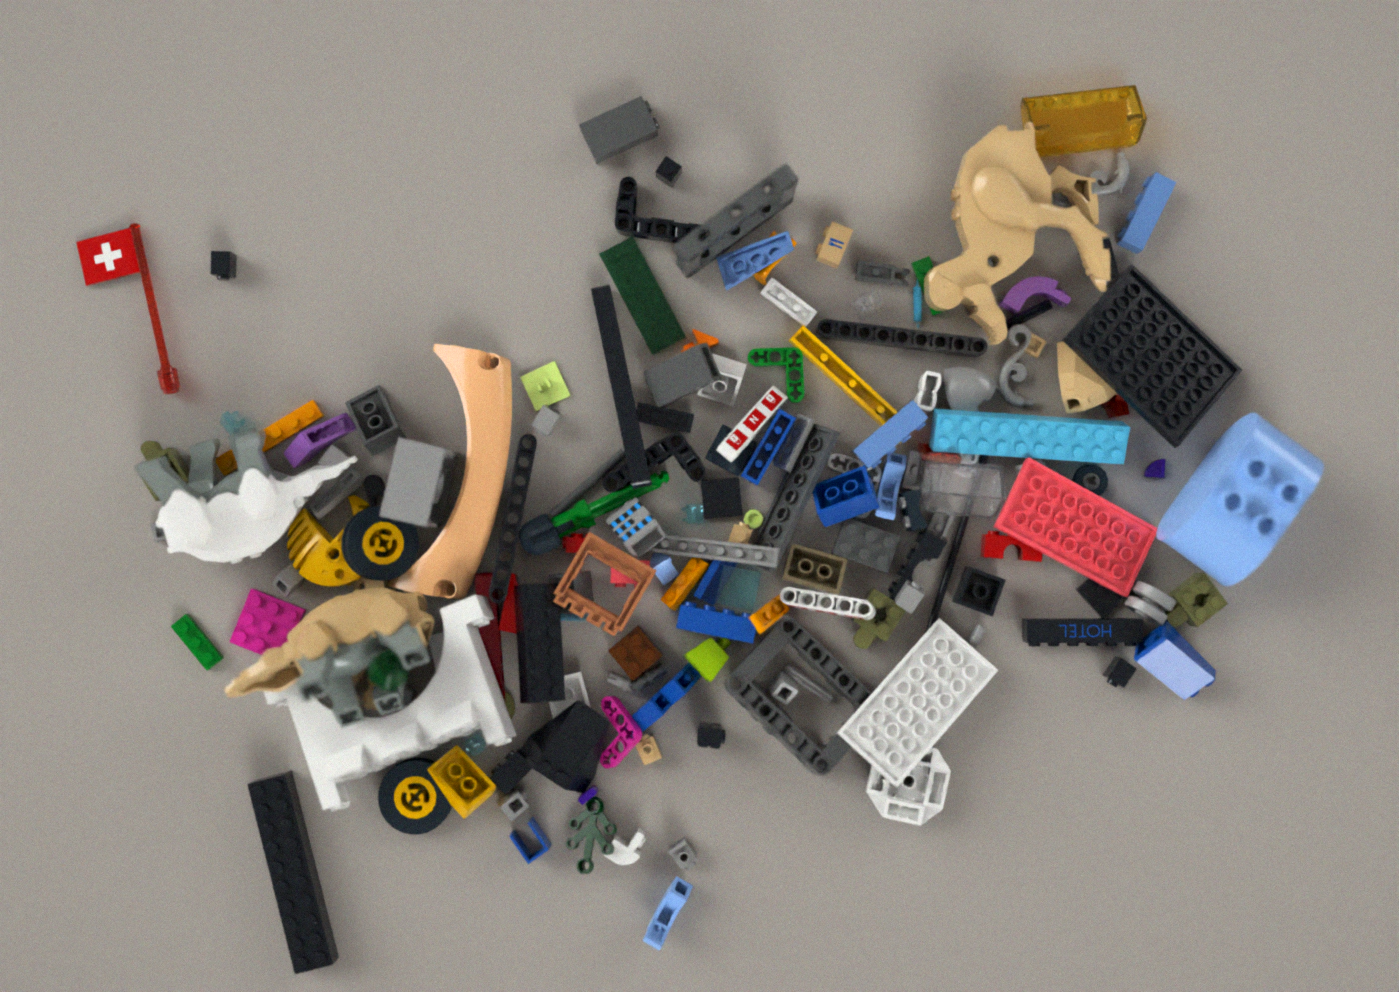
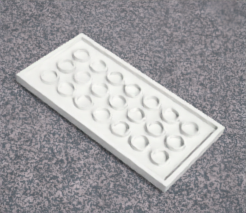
[837,618,998,787]

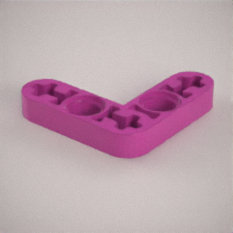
[600,696,642,769]

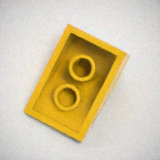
[427,745,496,819]

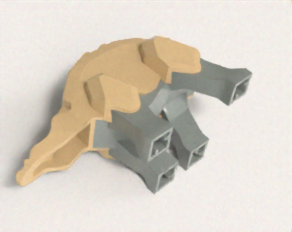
[225,588,434,728]

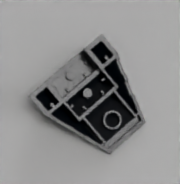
[519,700,610,793]

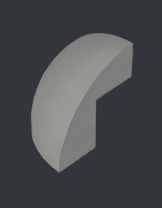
[944,367,997,411]

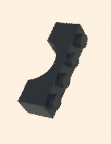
[888,528,947,601]

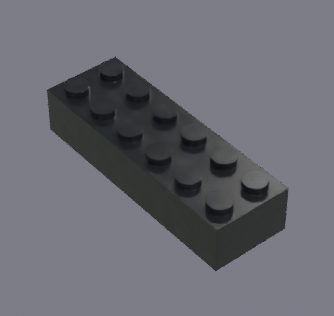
[514,583,566,704]

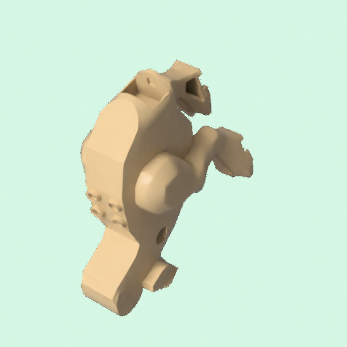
[924,122,1110,345]

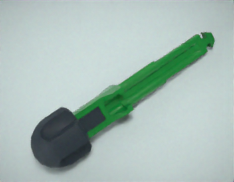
[519,471,670,555]

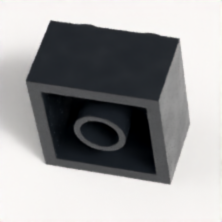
[952,566,1006,616]

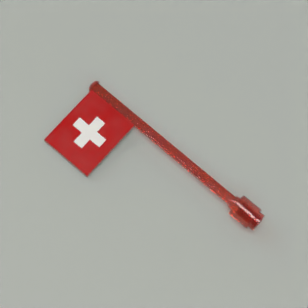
[76,223,180,394]

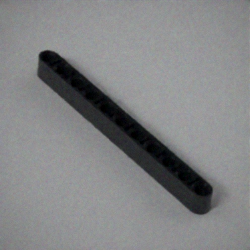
[591,284,652,489]

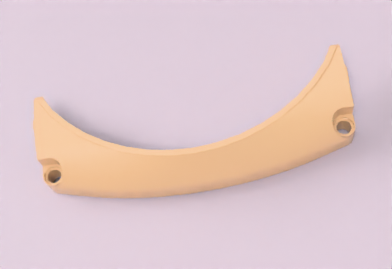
[388,344,512,599]

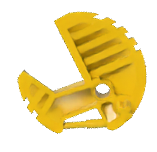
[287,495,383,587]

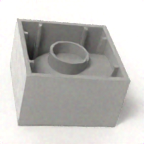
[379,437,459,528]

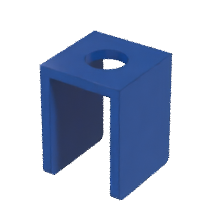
[509,817,552,864]

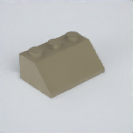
[782,543,848,595]

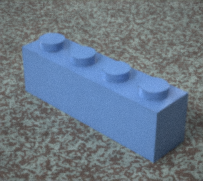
[1117,172,1177,254]
[852,400,928,469]

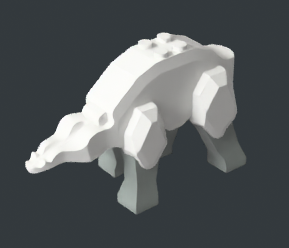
[135,427,358,564]

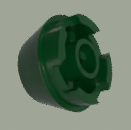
[367,650,408,691]

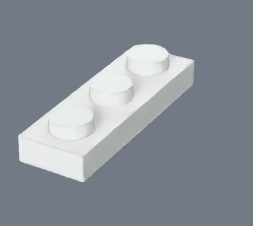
[760,278,817,327]

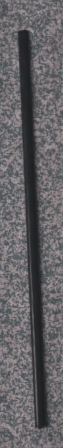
[924,455,989,634]

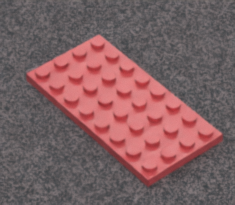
[994,458,1157,597]

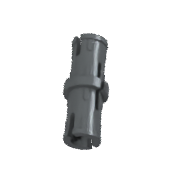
[629,663,667,694]

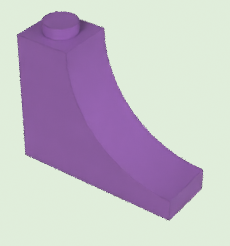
[283,412,356,469]

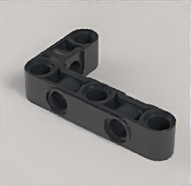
[615,176,708,243]
[603,432,706,493]

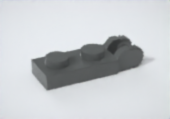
[855,260,910,287]

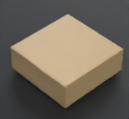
[1023,333,1047,358]

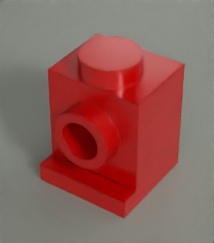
[562,533,587,553]

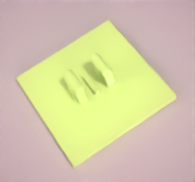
[520,361,571,412]

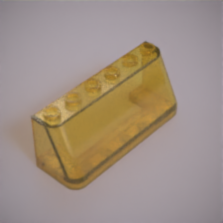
[1020,85,1147,157]

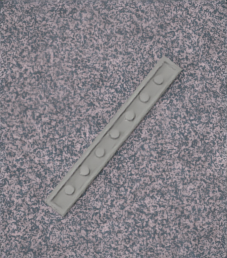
[649,534,780,568]

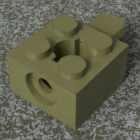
[140,441,190,501]
[1165,572,1228,627]
[851,587,906,649]

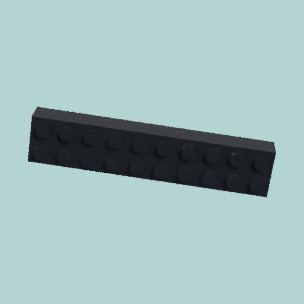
[247,770,339,974]

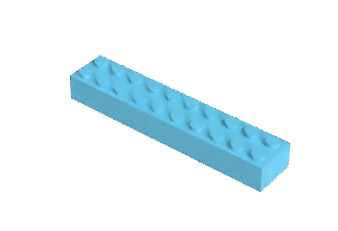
[929,408,1130,464]

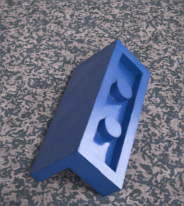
[694,560,737,605]

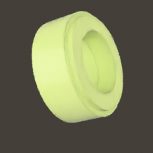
[744,510,763,529]

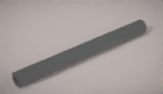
[550,449,626,517]

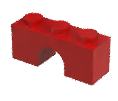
[980,531,1043,562]

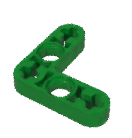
[747,347,804,403]

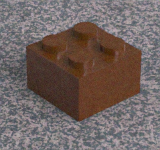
[608,625,663,681]

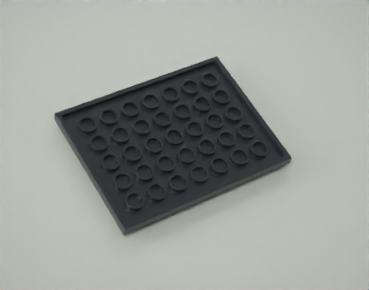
[1062,264,1242,448]

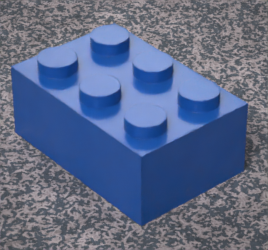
[812,465,880,527]

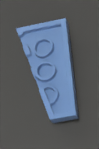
[716,231,794,290]

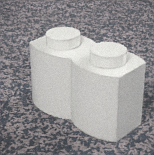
[914,371,941,413]

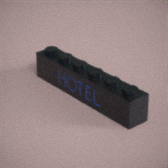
[1022,618,1143,647]

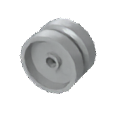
[1124,581,1176,626]

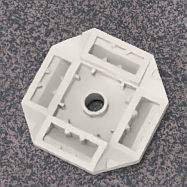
[866,747,951,826]

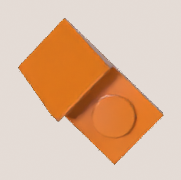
[681,329,719,353]

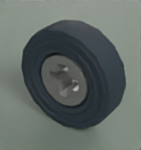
[1072,464,1108,496]

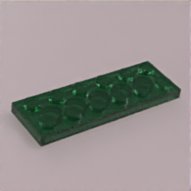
[599,236,686,355]

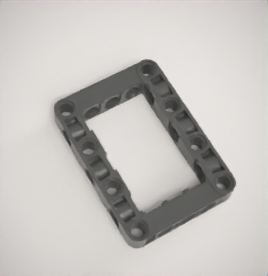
[674,163,799,279]
[724,617,872,775]

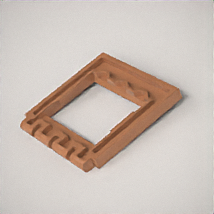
[553,532,656,636]

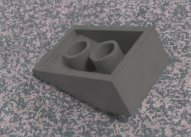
[345,385,407,456]

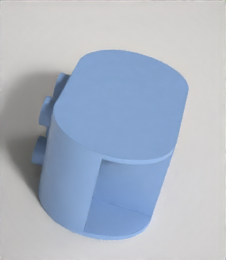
[1156,413,1324,586]

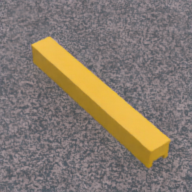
[788,325,902,444]

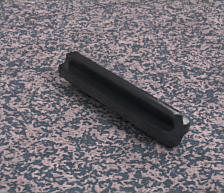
[1006,300,1052,330]

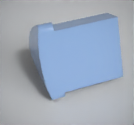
[650,553,679,586]

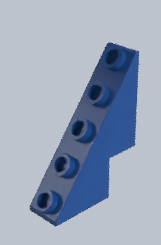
[622,662,702,738]

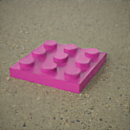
[229,588,306,655]

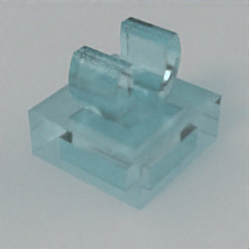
[220,411,245,435]
[681,504,704,524]

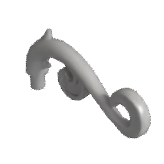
[1053,152,1130,206]
[996,324,1033,407]

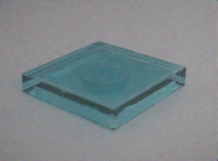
[715,565,761,611]

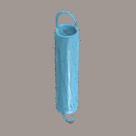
[913,280,922,328]

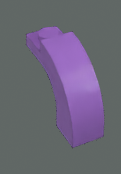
[998,276,1071,314]

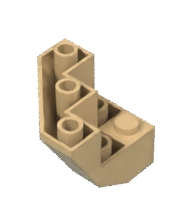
[1057,341,1116,414]

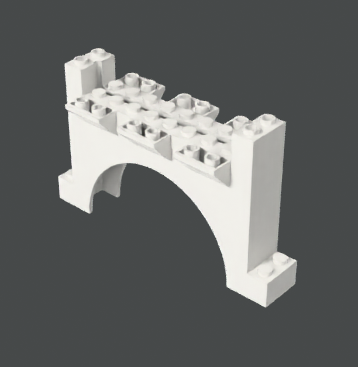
[264,595,517,812]

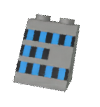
[606,497,667,559]

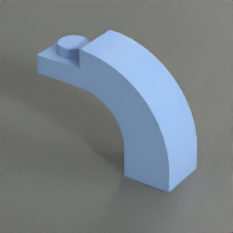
[874,452,906,520]
[642,876,693,950]

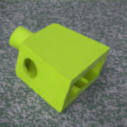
[683,637,731,682]

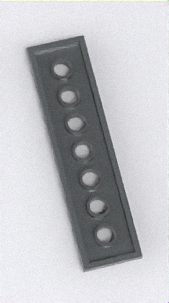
[752,424,840,574]

